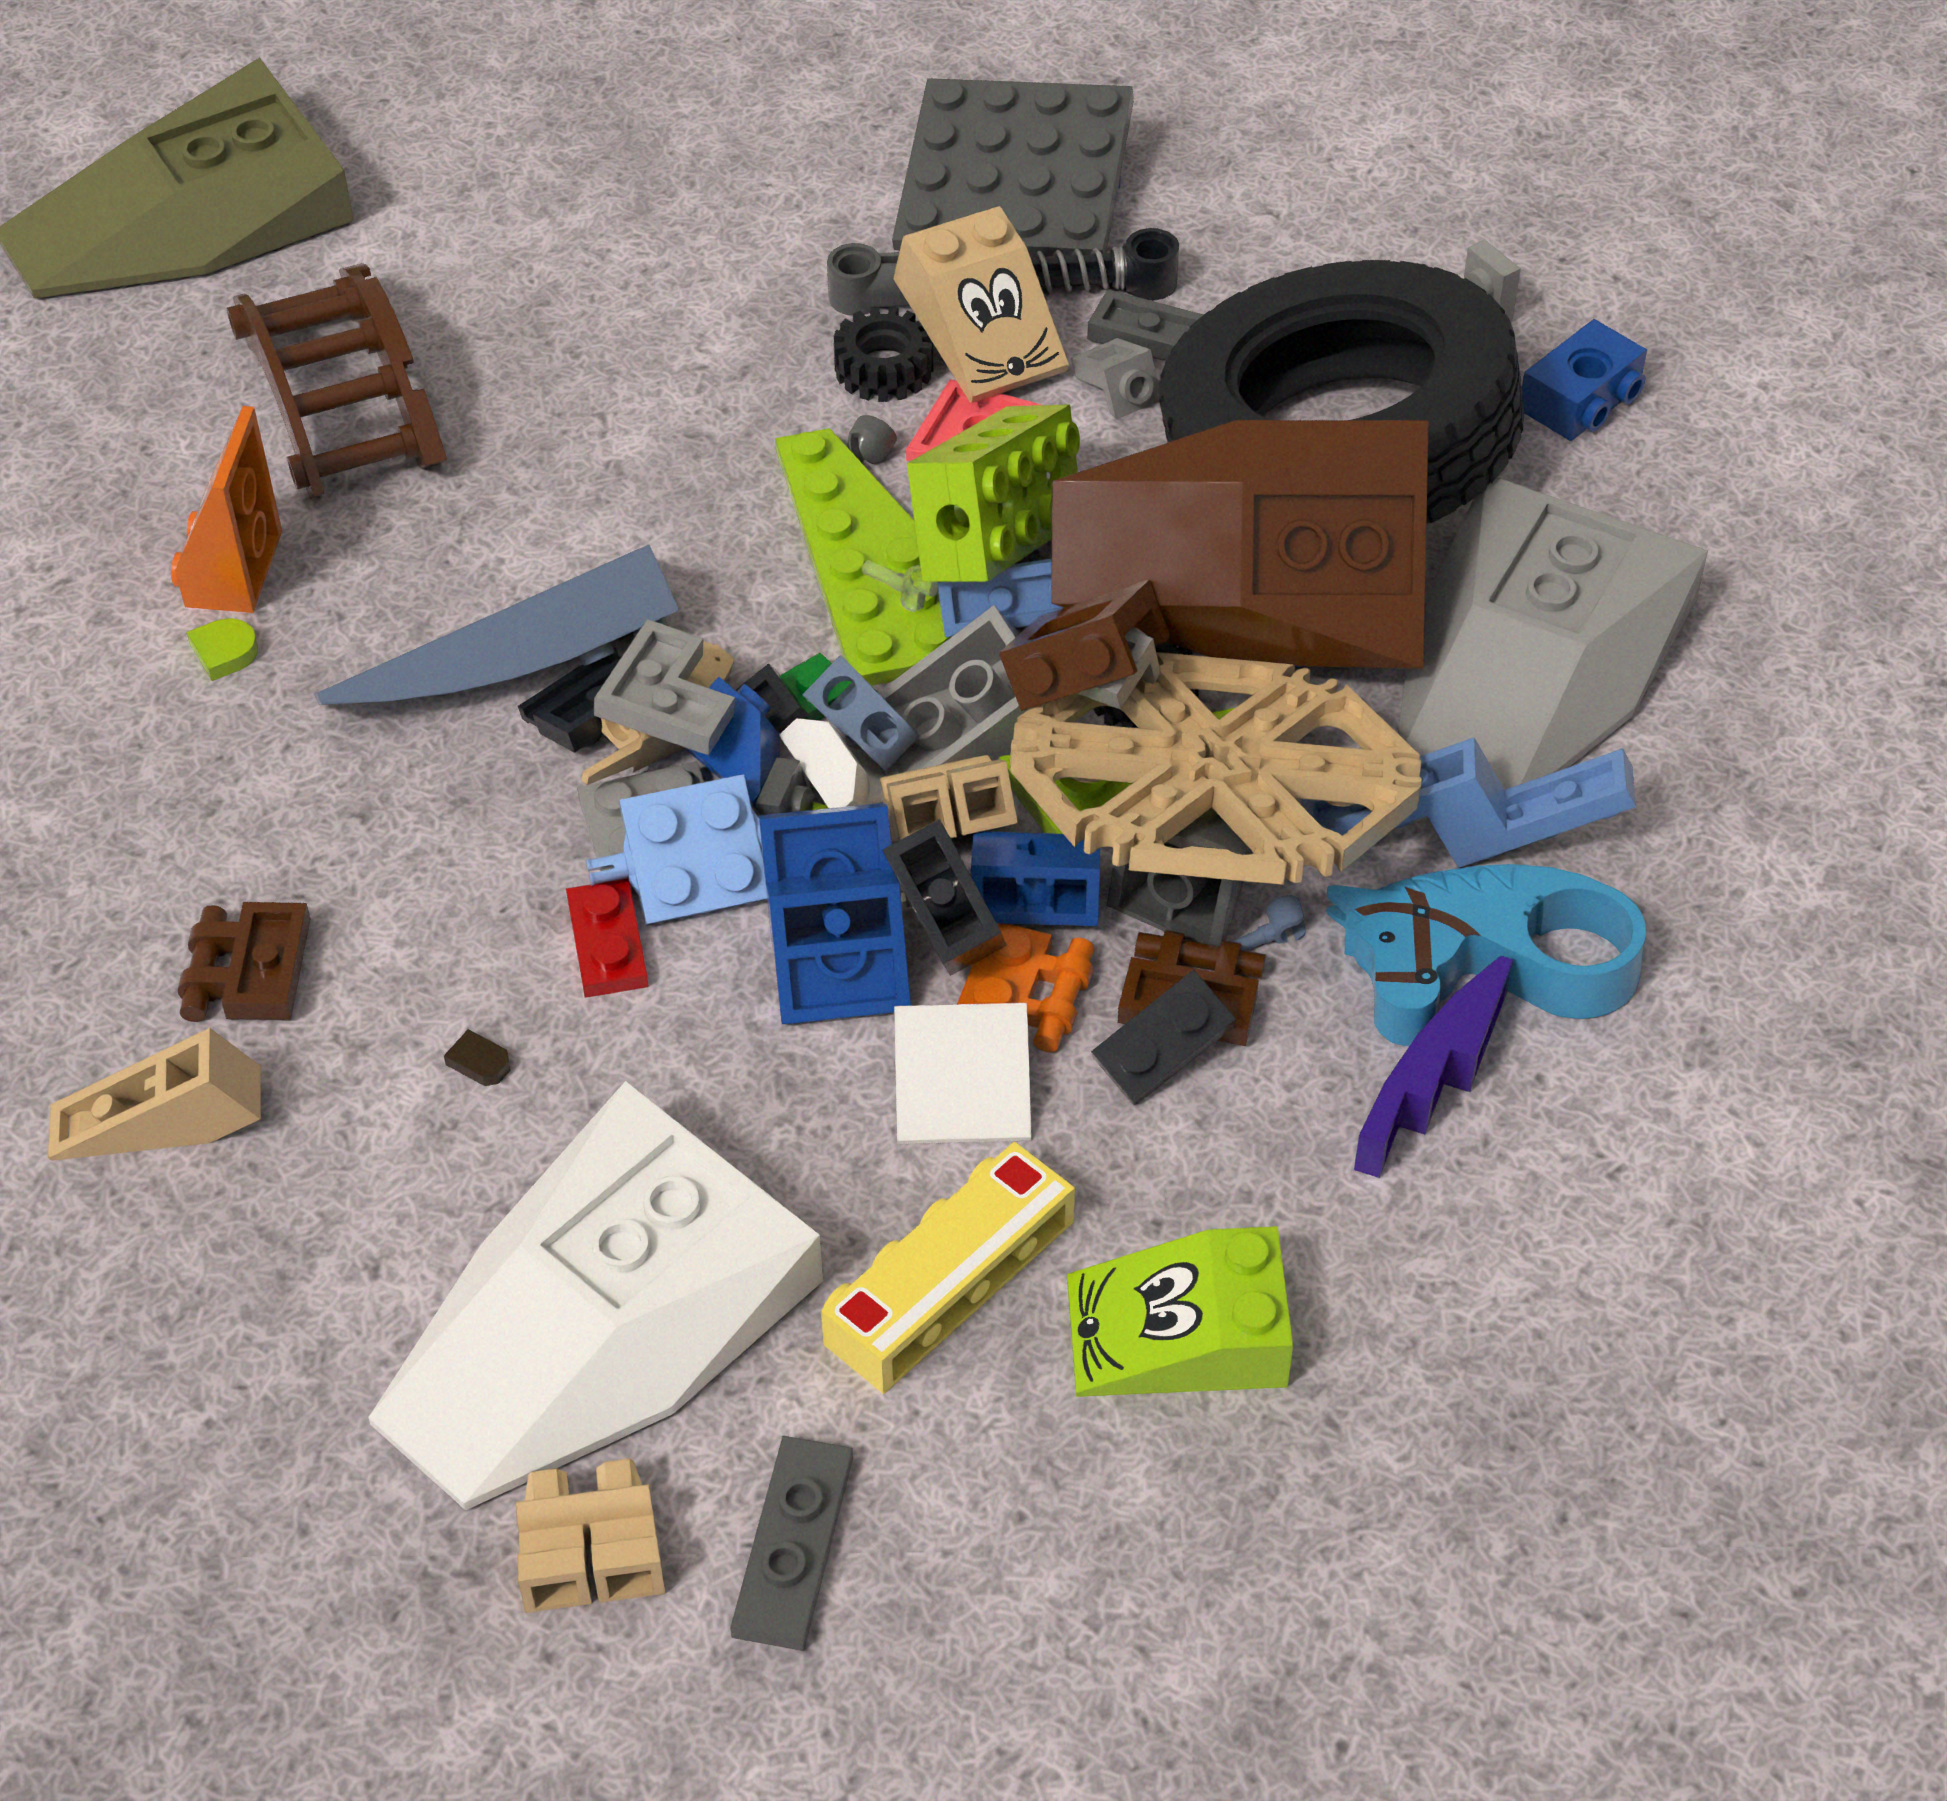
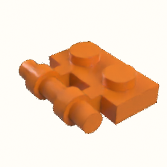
[957,923,1095,1052]

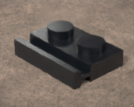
[517,647,621,753]

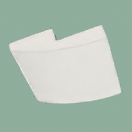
[894,1003,1031,1144]

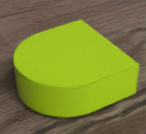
[186,618,258,681]

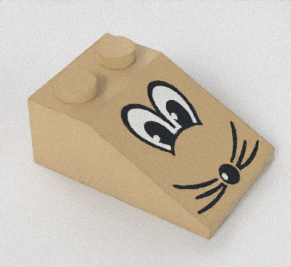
[893,206,1069,403]

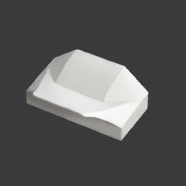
[779,718,885,808]

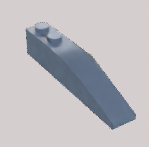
[314,545,679,705]

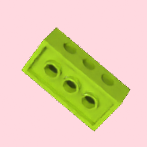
[907,404,1080,582]

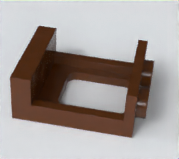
[999,580,1170,711]

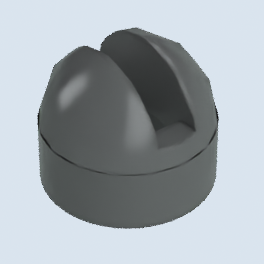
[847,415,897,464]

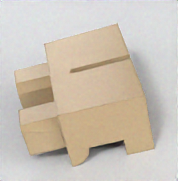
[879,755,1018,843]
[516,1458,665,1613]

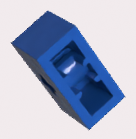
[971,832,1100,926]

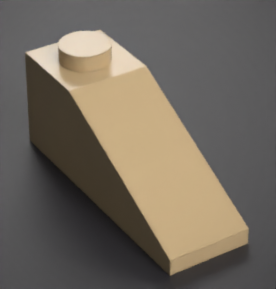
[48,1028,261,1161]

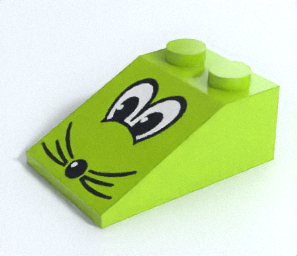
[1067,1226,1293,1397]

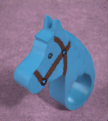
[1326,864,1646,1046]

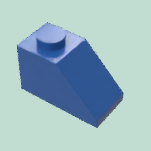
[684,677,780,811]

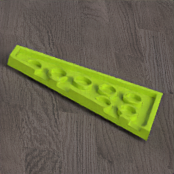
[775,428,952,686]

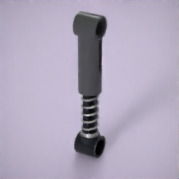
[827,228,1179,316]

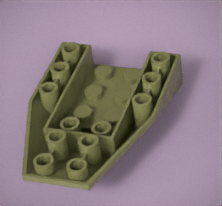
[0,57,354,299]

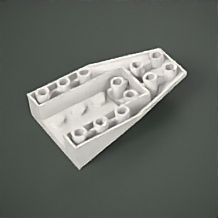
[368,1081,823,1510]

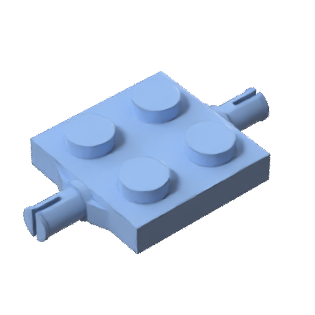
[586,774,767,925]

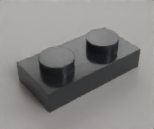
[1091,970,1237,1105]

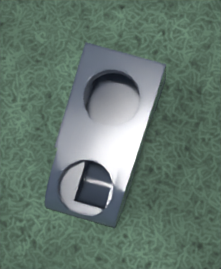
[803,655,920,771]

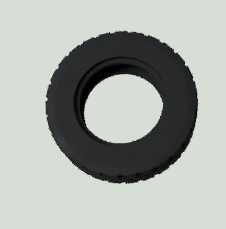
[1159,260,1524,524]

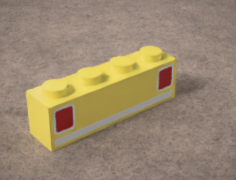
[821,1141,1075,1394]

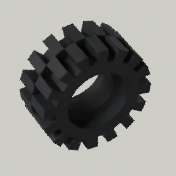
[833,307,934,402]

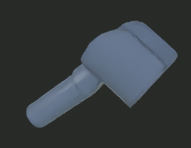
[1231,895,1306,951]

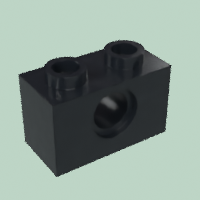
[882,819,1007,976]

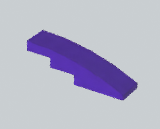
[1354,955,1513,1178]

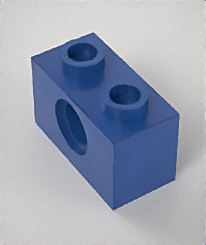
[1522,319,1647,441]

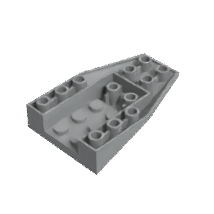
[1398,477,1708,789]

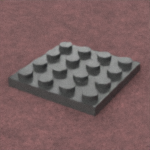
[892,78,1134,257]

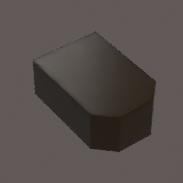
[444,1029,511,1086]

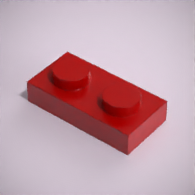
[566,878,649,998]

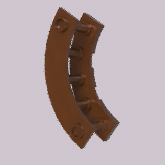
[226,263,447,499]

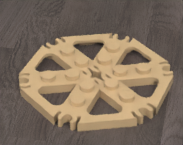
[1010,652,1422,885]

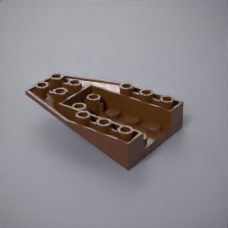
[1051,420,1429,669]

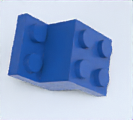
[759,802,911,1024]

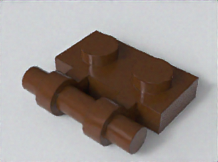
[178,902,311,1022]
[1117,930,1266,1046]

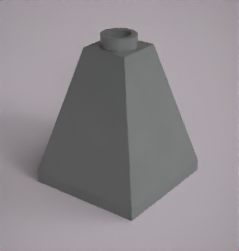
[1106,807,1253,946]

